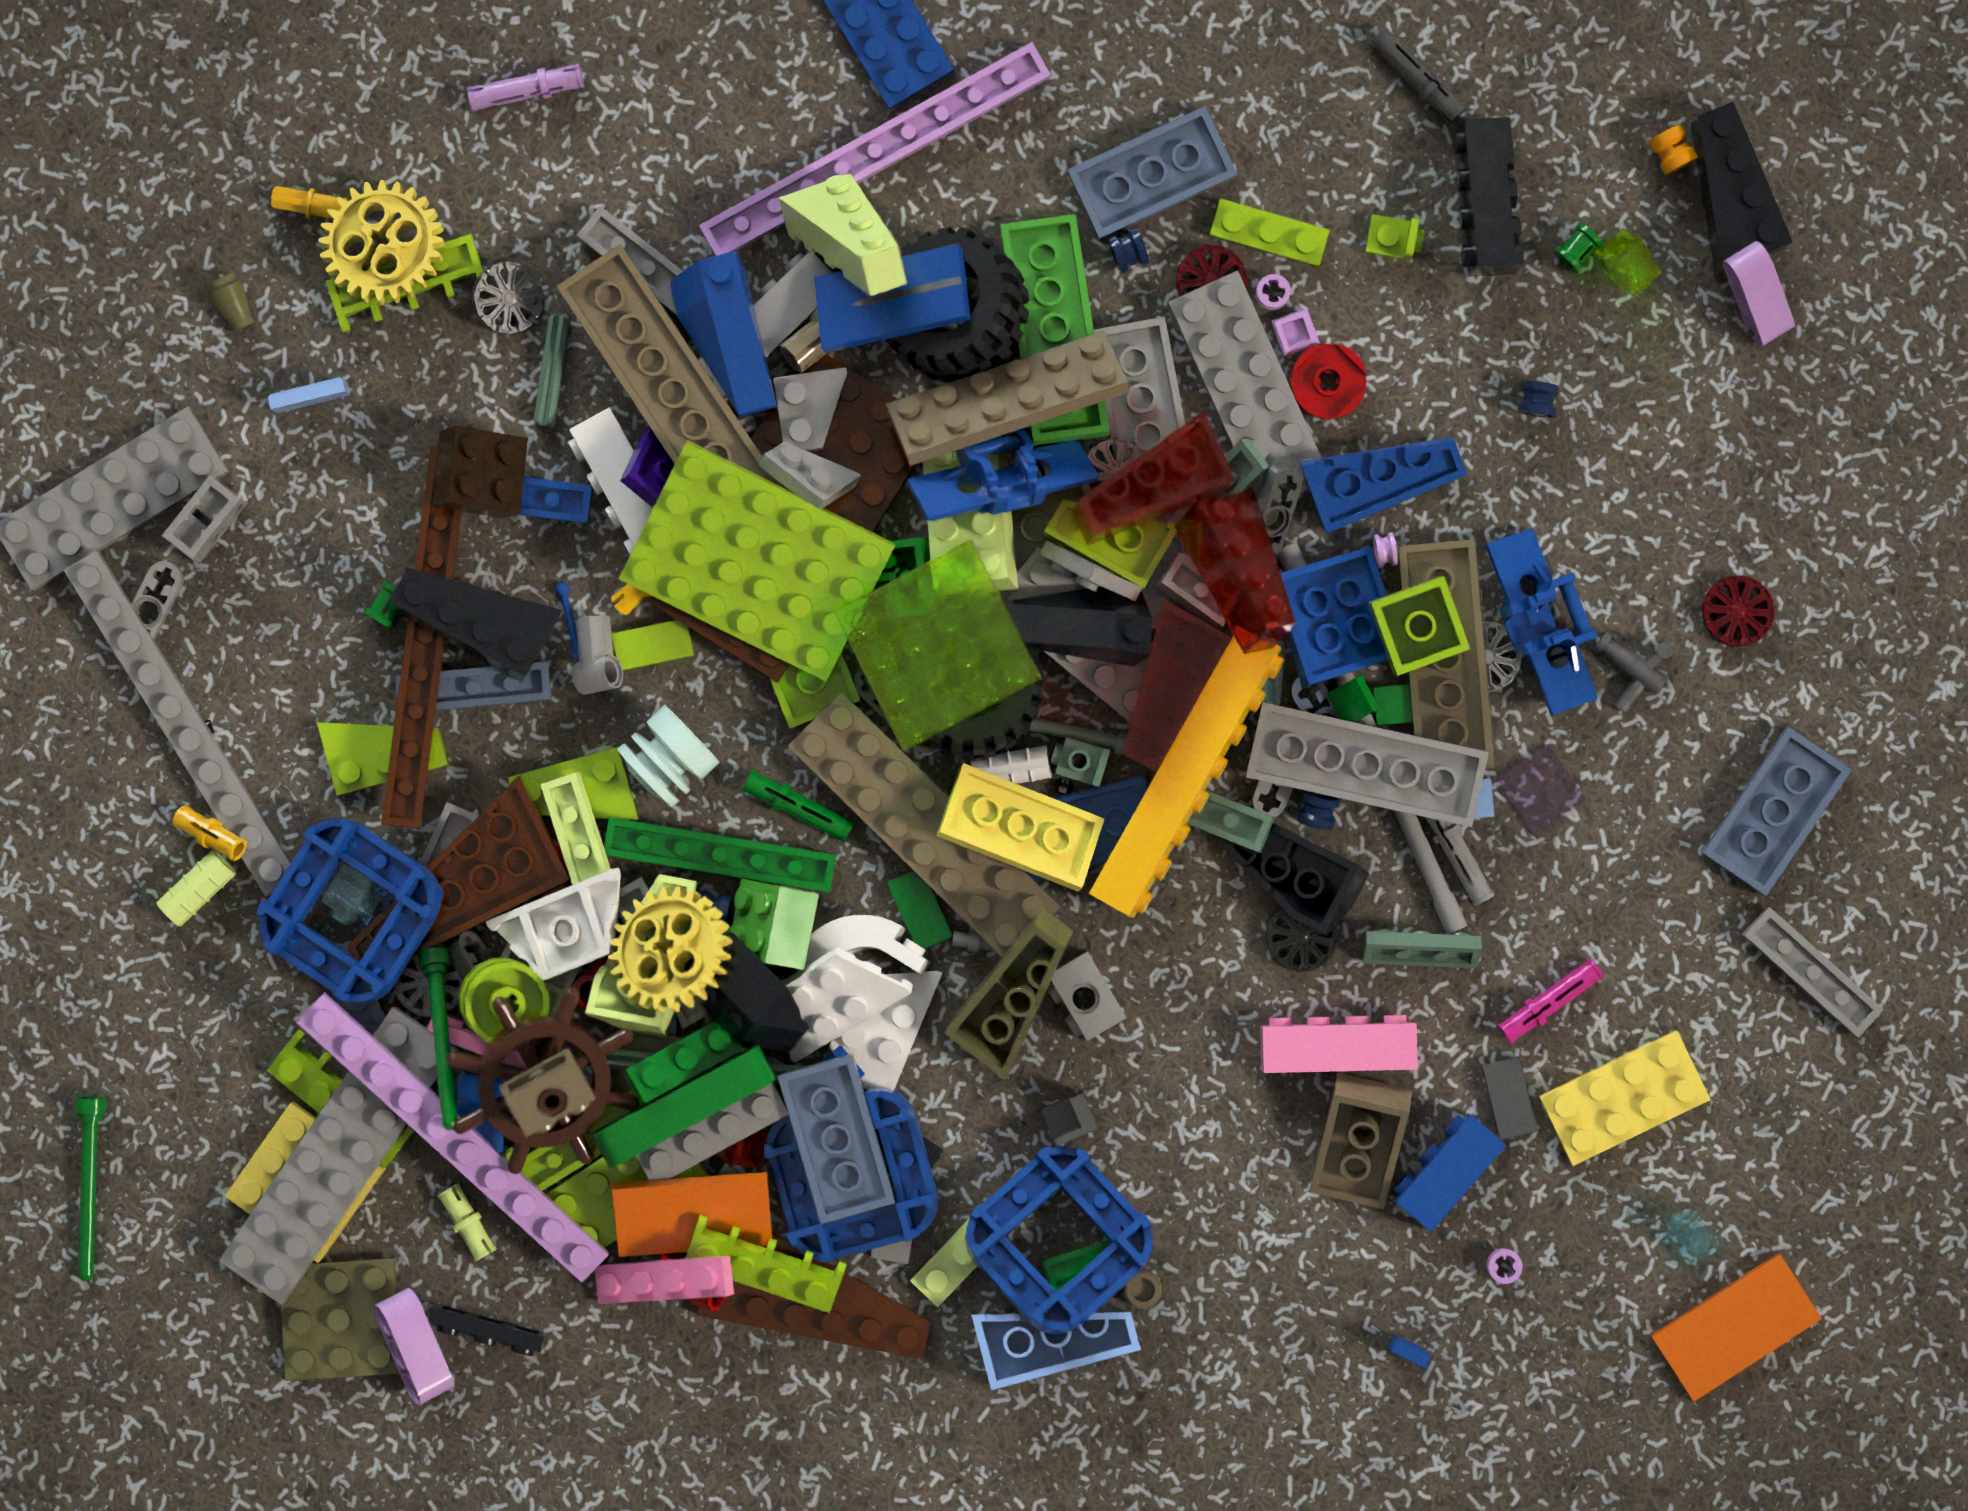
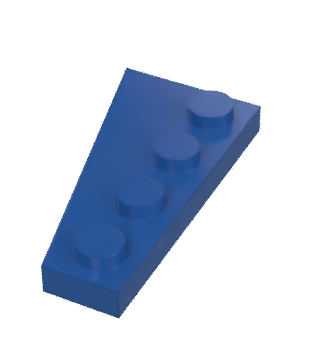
[1298,437,1467,534]

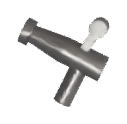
[1593,632,1673,713]

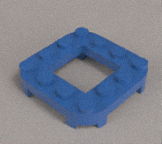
[256,818,444,1002]
[764,1088,939,1262]
[965,1146,1153,1336]

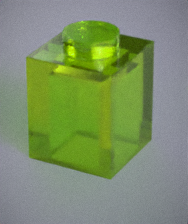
[1594,228,1662,297]

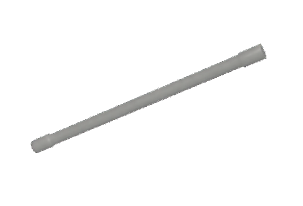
[1279,542,1468,934]

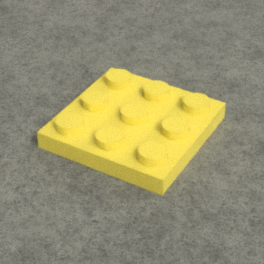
[225,1101,386,1263]

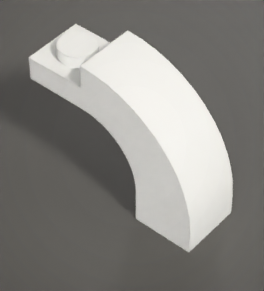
[795,915,931,975]

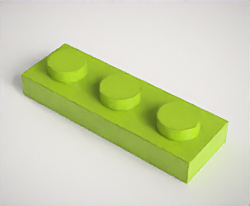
[1209,198,1330,268]

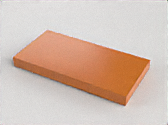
[612,1172,773,1257]
[1650,1253,1822,1402]

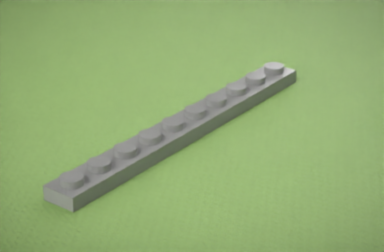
[63,550,291,897]

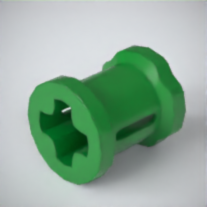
[1553,223,1604,274]
[363,580,398,630]

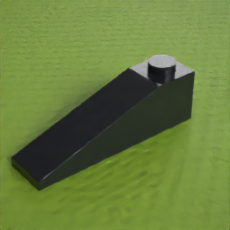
[989,586,1153,667]
[1210,823,1369,935]

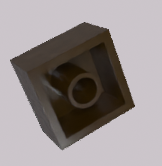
[432,426,528,518]

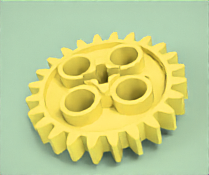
[319,180,445,305]
[608,886,732,1013]

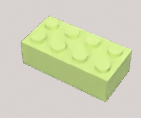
[923,436,1018,600]

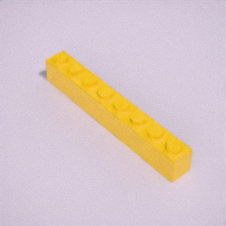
[1089,625,1285,918]

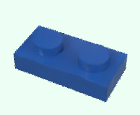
[517,477,593,524]

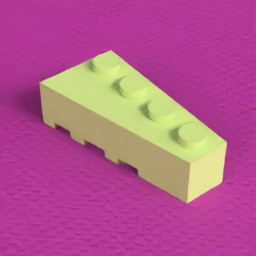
[779,173,907,296]

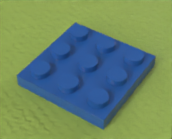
[1266,546,1389,688]

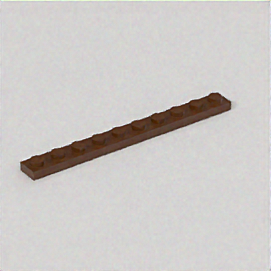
[381,446,462,830]

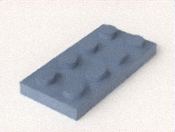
[1067,106,1238,241]
[1701,727,1852,896]
[778,1053,896,1224]

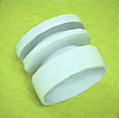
[617,705,720,807]

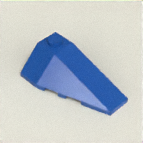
[670,250,777,417]

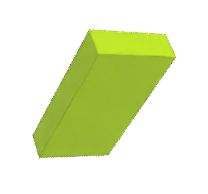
[612,620,694,671]

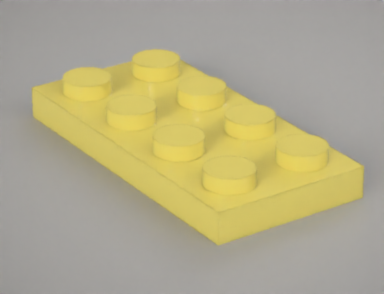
[936,763,1104,891]
[1538,1030,1711,1166]

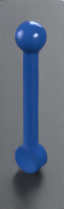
[555,582,579,660]

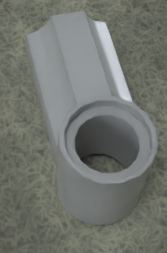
[572,615,623,695]

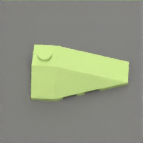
[585,874,697,1039]

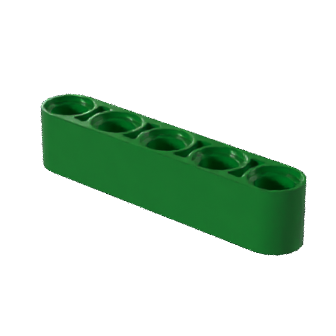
[591,1044,777,1168]

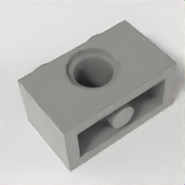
[1047,951,1127,1041]

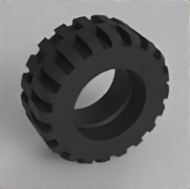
[885,227,1029,382]
[897,607,1044,760]

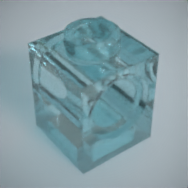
[321,862,388,926]

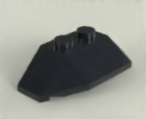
[684,930,810,1052]

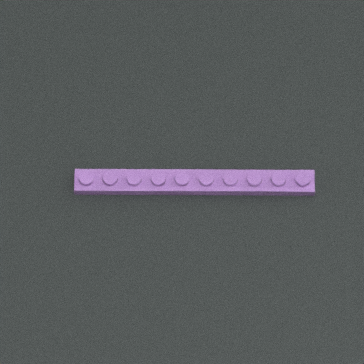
[699,42,1051,256]
[296,992,609,1282]

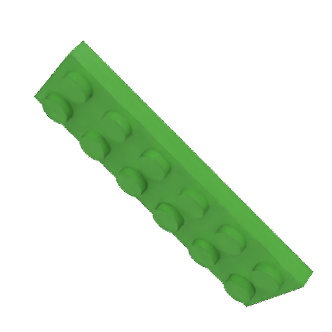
[1000,214,1110,446]

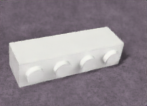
[568,407,653,555]

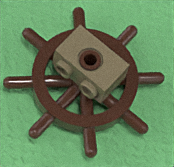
[446,987,639,1174]

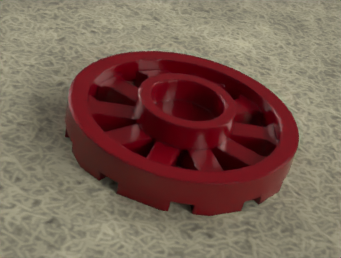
[1176,245,1248,297]
[1702,575,1775,647]

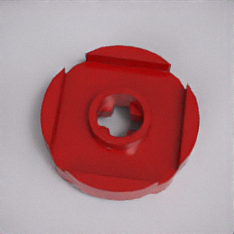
[1290,344,1367,421]

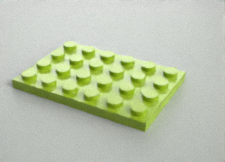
[619,440,895,682]

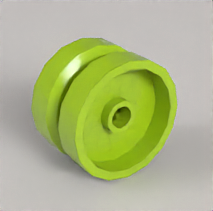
[459,957,550,1043]

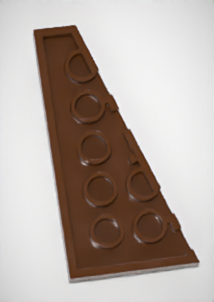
[347,775,570,961]
[697,1231,931,1359]

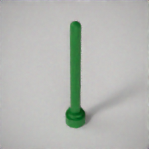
[418,947,457,1130]
[75,1096,106,1281]

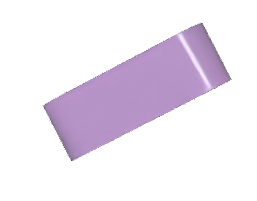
[1722,241,1795,347]
[373,1288,454,1406]

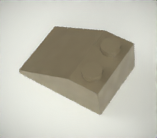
[1309,1072,1412,1210]

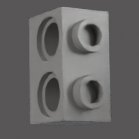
[162,475,248,563]

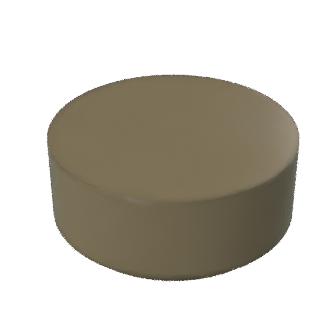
[1123,1270,1162,1309]

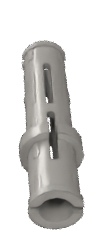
[1425,817,1495,906]

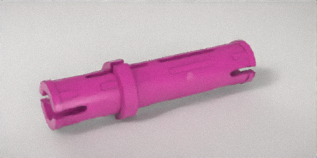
[1497,958,1604,1045]

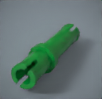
[742,770,855,843]

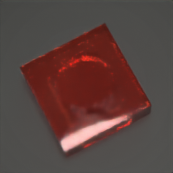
[723,1129,768,1168]

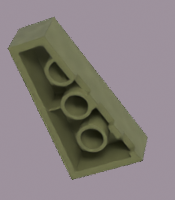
[944,908,1073,1080]

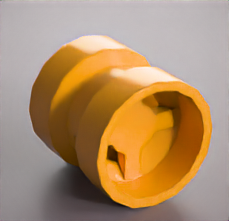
[1647,124,1699,176]

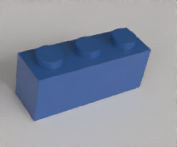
[1393,1113,1506,1232]

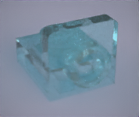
[1663,1209,1724,1270]

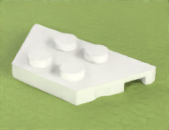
[486,868,621,981]
[782,947,913,1063]
[829,971,942,1090]

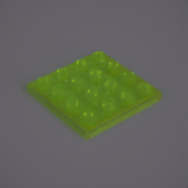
[834,539,1042,751]

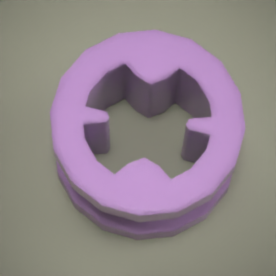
[1255,274,1291,310]
[1373,532,1398,569]
[1486,1248,1523,1284]

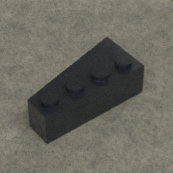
[1454,117,1524,277]
[386,568,562,682]

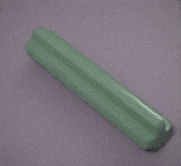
[534,314,570,427]

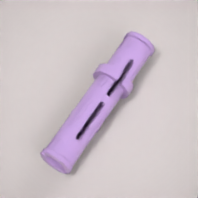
[467,63,584,111]

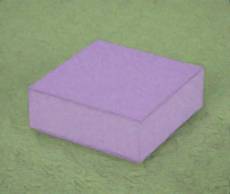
[1271,308,1320,358]

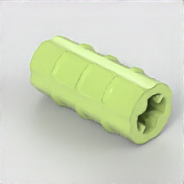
[156,850,236,927]

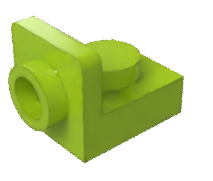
[1365,214,1424,261]

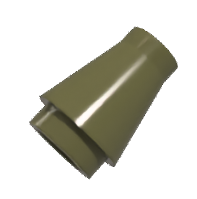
[206,272,254,332]

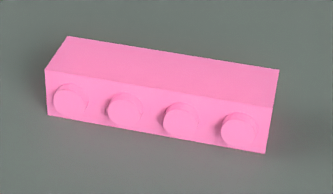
[1260,1015,1418,1073]

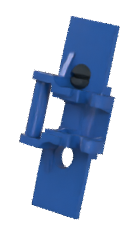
[907,428,1099,521]
[1485,528,1599,716]

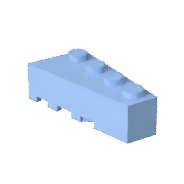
[971,1312,1141,1390]

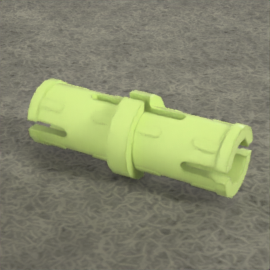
[437,1183,497,1262]

